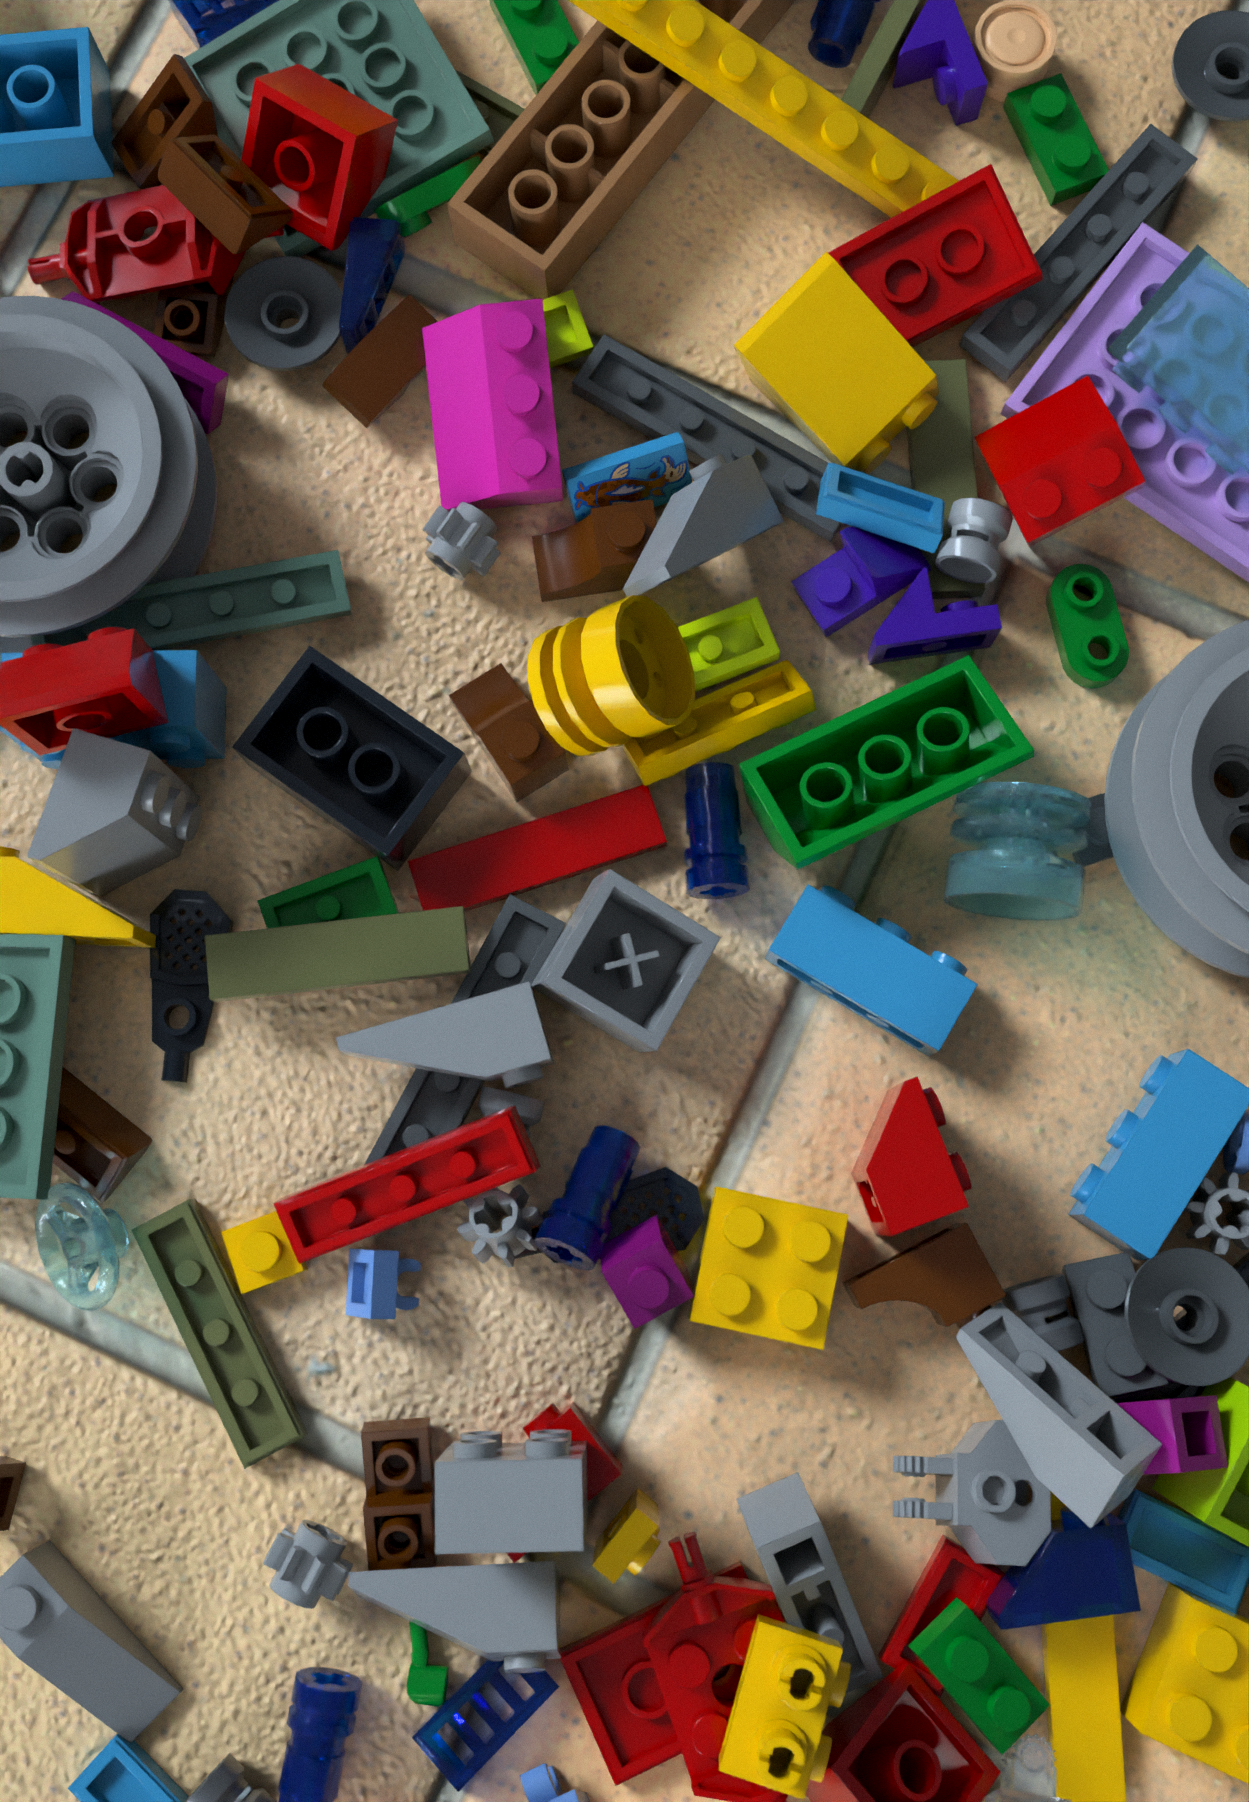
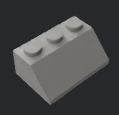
[27,728,202,897]

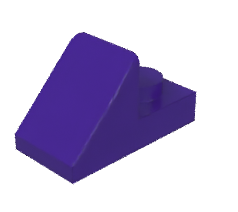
[892,0,988,126]
[791,526,931,638]
[867,567,1002,665]

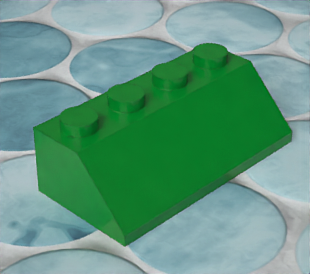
[739,655,1034,870]

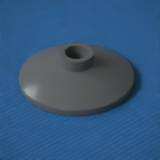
[1171,10,1249,122]
[224,256,346,371]
[1124,1247,1249,1386]

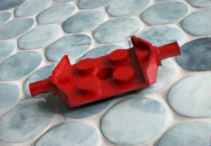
[28,185,284,305]
[642,1532,823,1802]

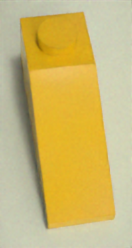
[0,846,156,948]

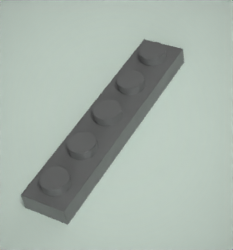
[959,124,1198,382]
[572,334,843,542]
[364,894,567,1165]

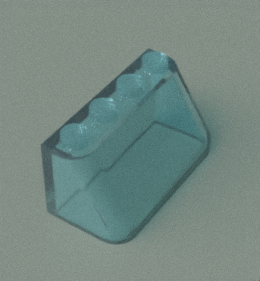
[1107,244,1249,475]

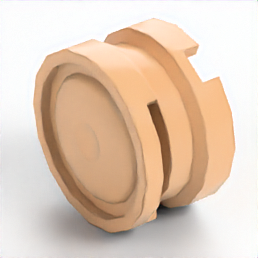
[972,0,1057,102]

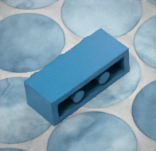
[765,884,978,1057]
[1068,1049,1249,1260]

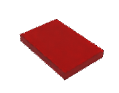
[828,164,1043,348]
[560,1560,749,1786]

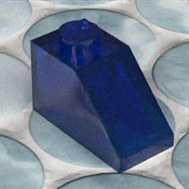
[986,1507,1141,1630]

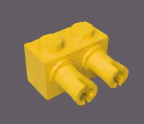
[719,1614,851,1800]

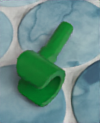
[407,1621,449,1706]

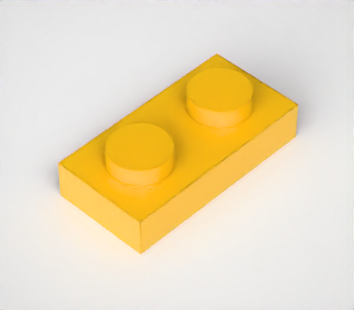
[592,1487,661,1584]

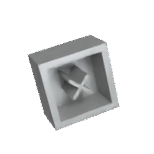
[531,869,721,1052]
[435,1429,588,1554]

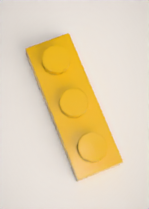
[622,659,817,786]

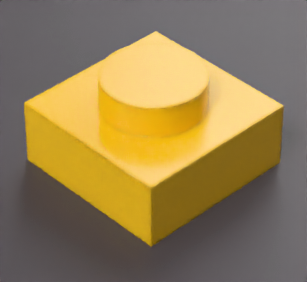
[221,1211,308,1294]

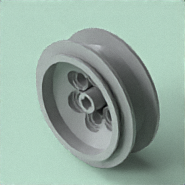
[0,296,217,655]
[1104,620,1249,978]

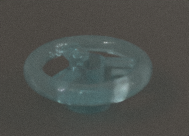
[35,1182,129,1311]

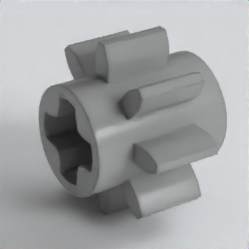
[422,502,501,580]
[1183,1172,1249,1255]
[457,1184,544,1268]
[263,1520,353,1609]

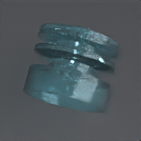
[943,782,1092,921]

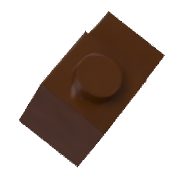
[532,499,657,602]
[449,663,569,802]
[842,1223,1006,1330]

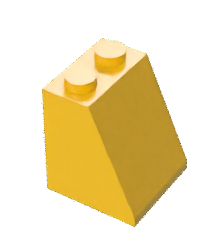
[734,252,939,474]

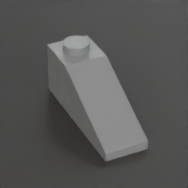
[623,454,784,597]
[336,981,554,1089]
[956,1302,1162,1528]
[736,1472,883,1694]
[0,1540,184,1743]
[348,1561,561,1673]

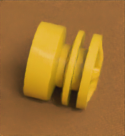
[528,595,695,756]

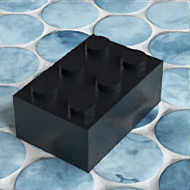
[232,646,472,871]

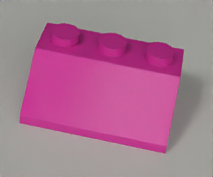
[422,298,563,512]

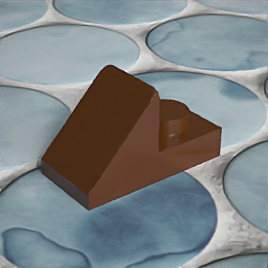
[111,54,219,189]

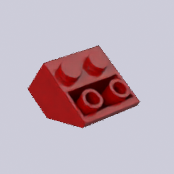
[851,1076,972,1236]

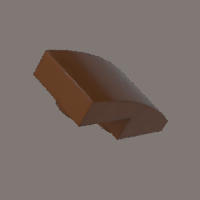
[154,277,233,357]
[322,294,438,428]
[361,1417,437,1571]

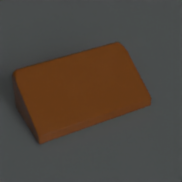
[158,134,293,254]
[53,1067,152,1203]

